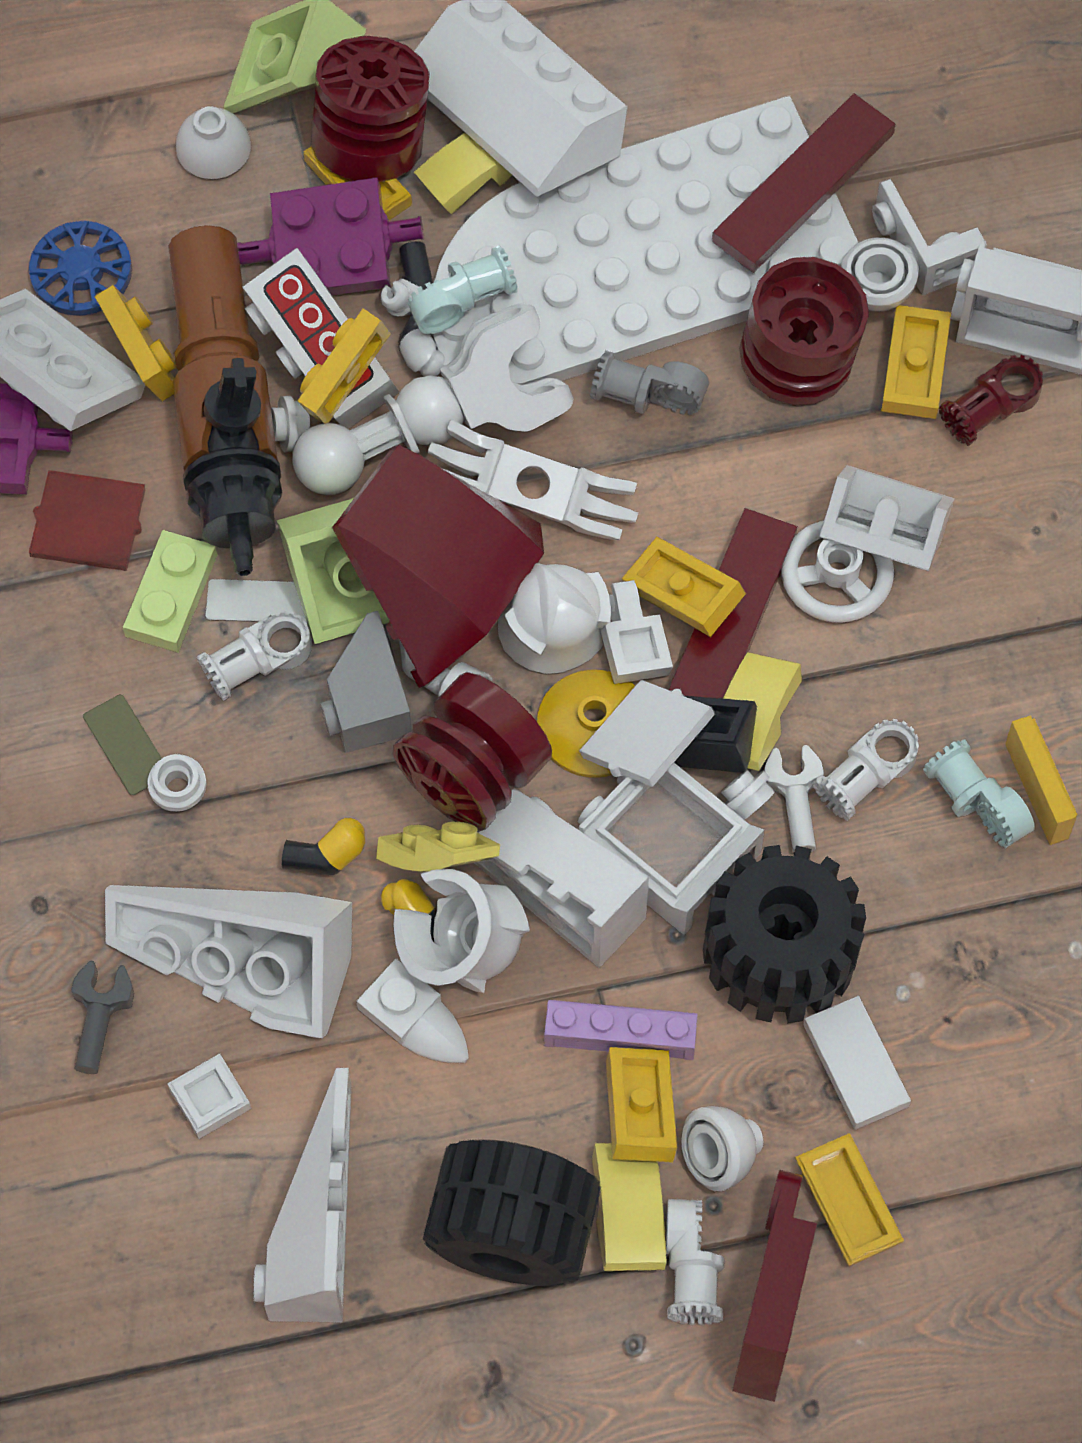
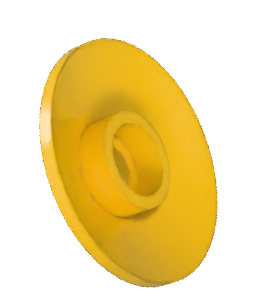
[537,670,636,778]

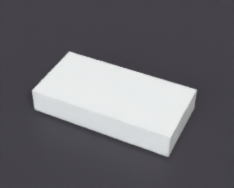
[803,996,911,1130]

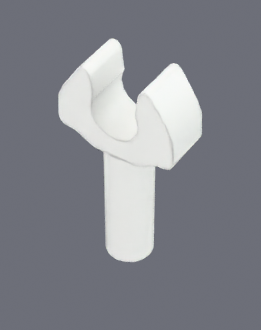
[764,745,824,852]

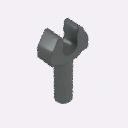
[71,961,134,1074]

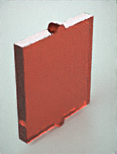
[29,470,146,571]

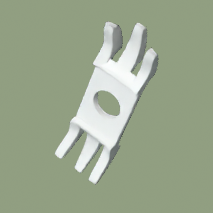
[428,420,638,541]

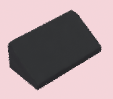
[674,696,757,773]

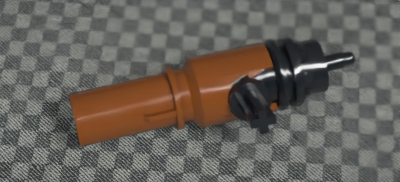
[168,225,282,576]

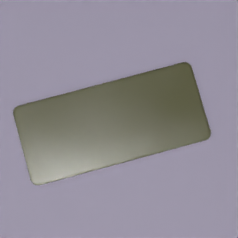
[83,694,162,795]

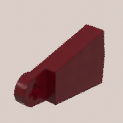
[732,1169,817,1402]

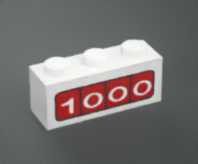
[243,248,399,429]

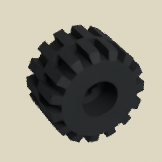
[703,845,866,1024]
[422,1140,601,1286]

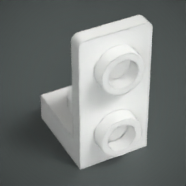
[872,179,987,296]

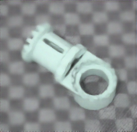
[407,246,518,334]
[923,739,1035,848]

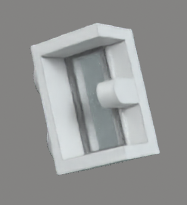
[820,465,955,571]

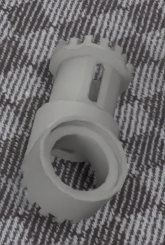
[590,351,710,415]

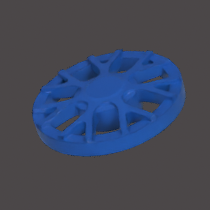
[29,221,132,316]

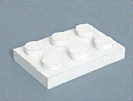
[0,289,145,431]

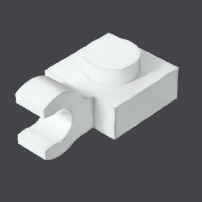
[601,580,673,684]

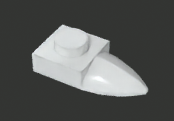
[356,958,469,1063]

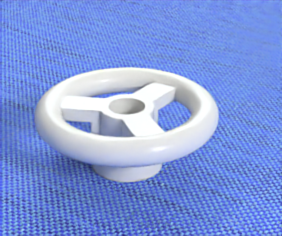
[781,520,894,623]

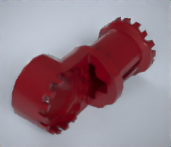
[939,355,1044,446]

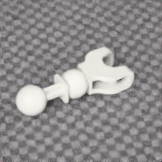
[292,304,574,495]

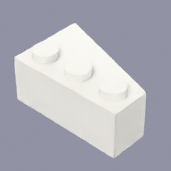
[474,788,649,968]

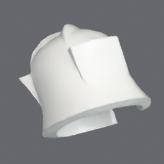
[498,563,611,674]
[393,869,530,993]

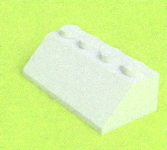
[414,0,627,197]

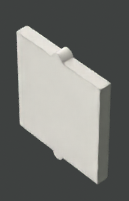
[579,680,715,787]

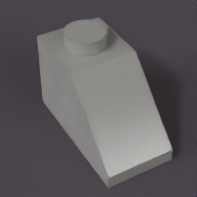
[320,611,412,753]

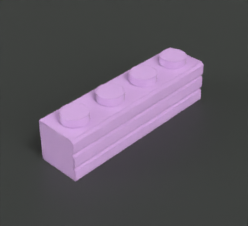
[544,1000,698,1060]

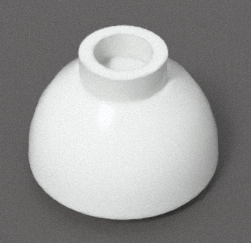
[176,106,251,179]
[841,238,918,312]
[681,1106,763,1191]

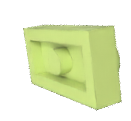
[123,530,217,653]

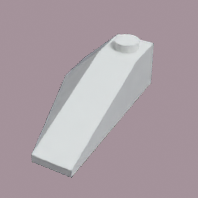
[105,885,352,1038]
[254,1068,351,1322]

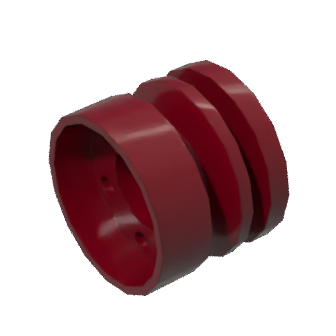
[311,35,430,182]
[739,257,869,405]
[393,672,552,832]

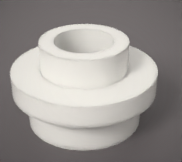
[271,396,310,452]
[148,754,206,812]
[721,770,775,820]

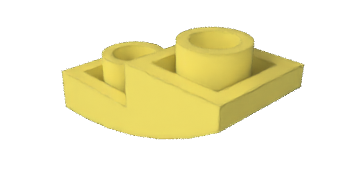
[414,133,512,214]
[723,652,802,771]
[376,822,500,871]
[592,1143,666,1271]

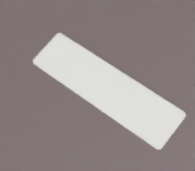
[206,579,307,623]

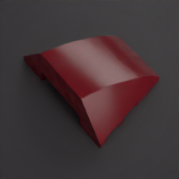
[332,445,544,688]

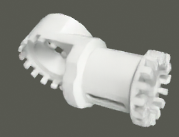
[197,610,312,701]
[813,719,919,821]
[666,1199,725,1325]

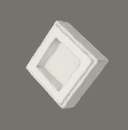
[168,1054,251,1139]

